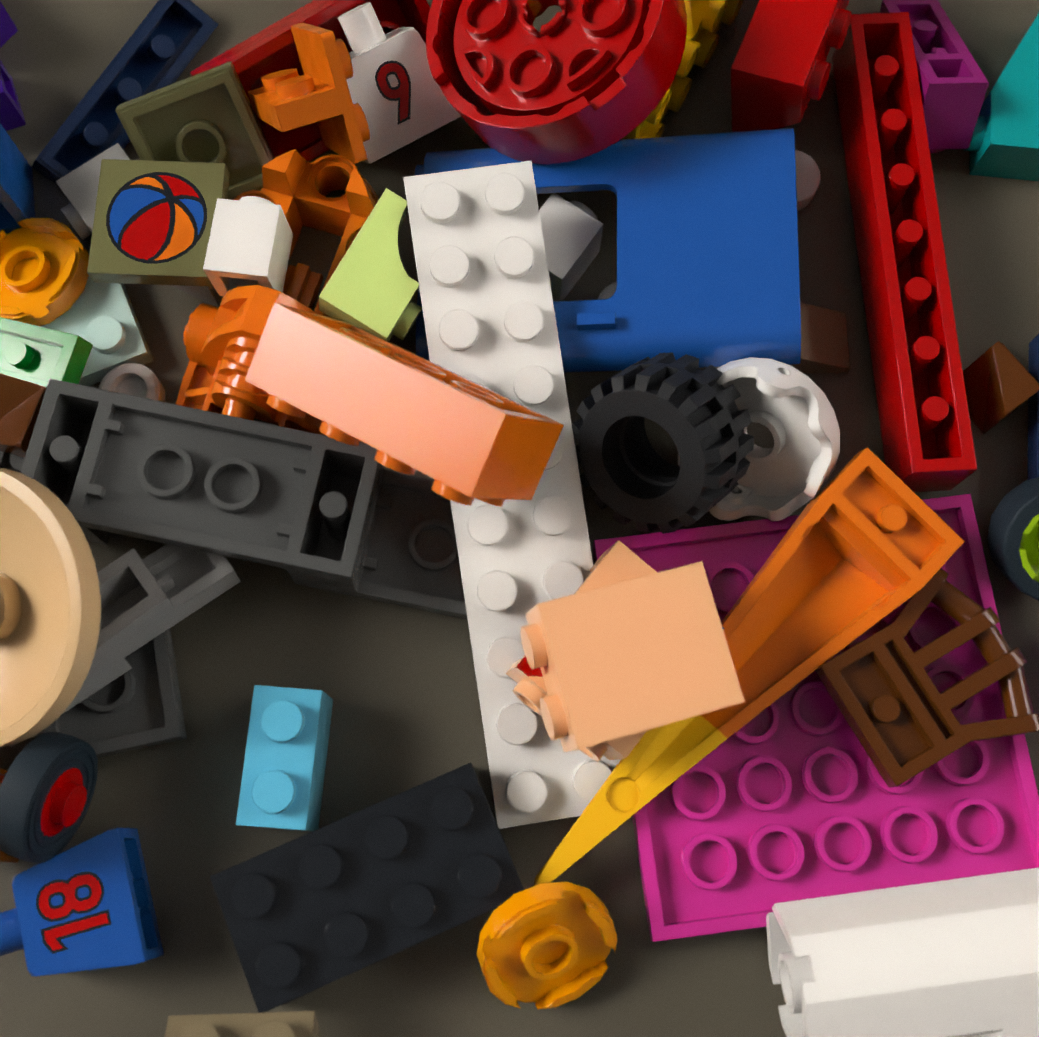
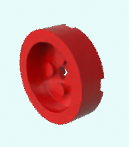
[426,0,687,164]

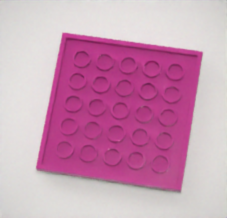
[593,494,1039,942]

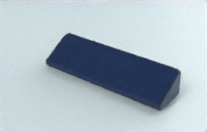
[31,0,219,184]

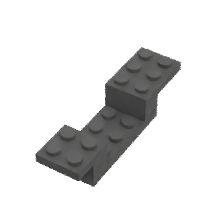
[0,378,467,619]

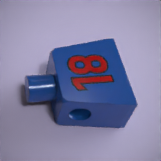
[0,828,164,977]

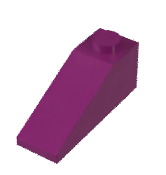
[880,0,989,153]

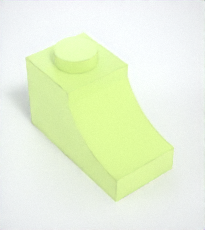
[319,188,422,341]

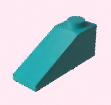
[963,13,1039,181]

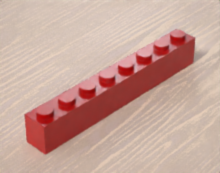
[832,12,977,492]

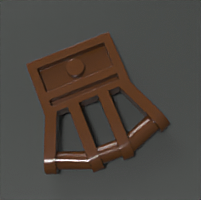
[815,568,1039,788]

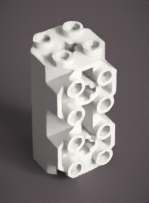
[766,868,1039,1037]

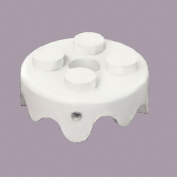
[678,357,840,521]

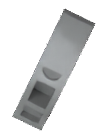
[9,544,241,747]

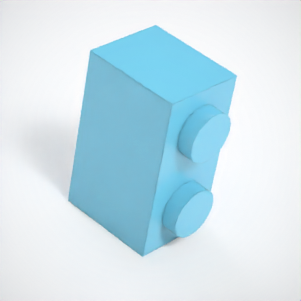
[236,685,333,831]

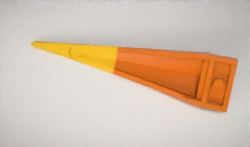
[534,447,965,886]

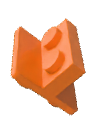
[247,23,370,163]

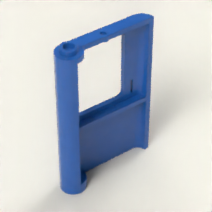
[415,128,801,372]

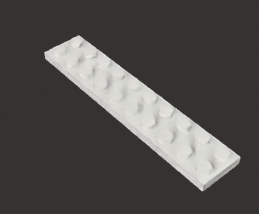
[403,160,621,829]

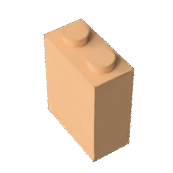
[520,561,745,752]

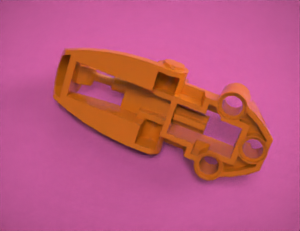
[175,149,379,436]

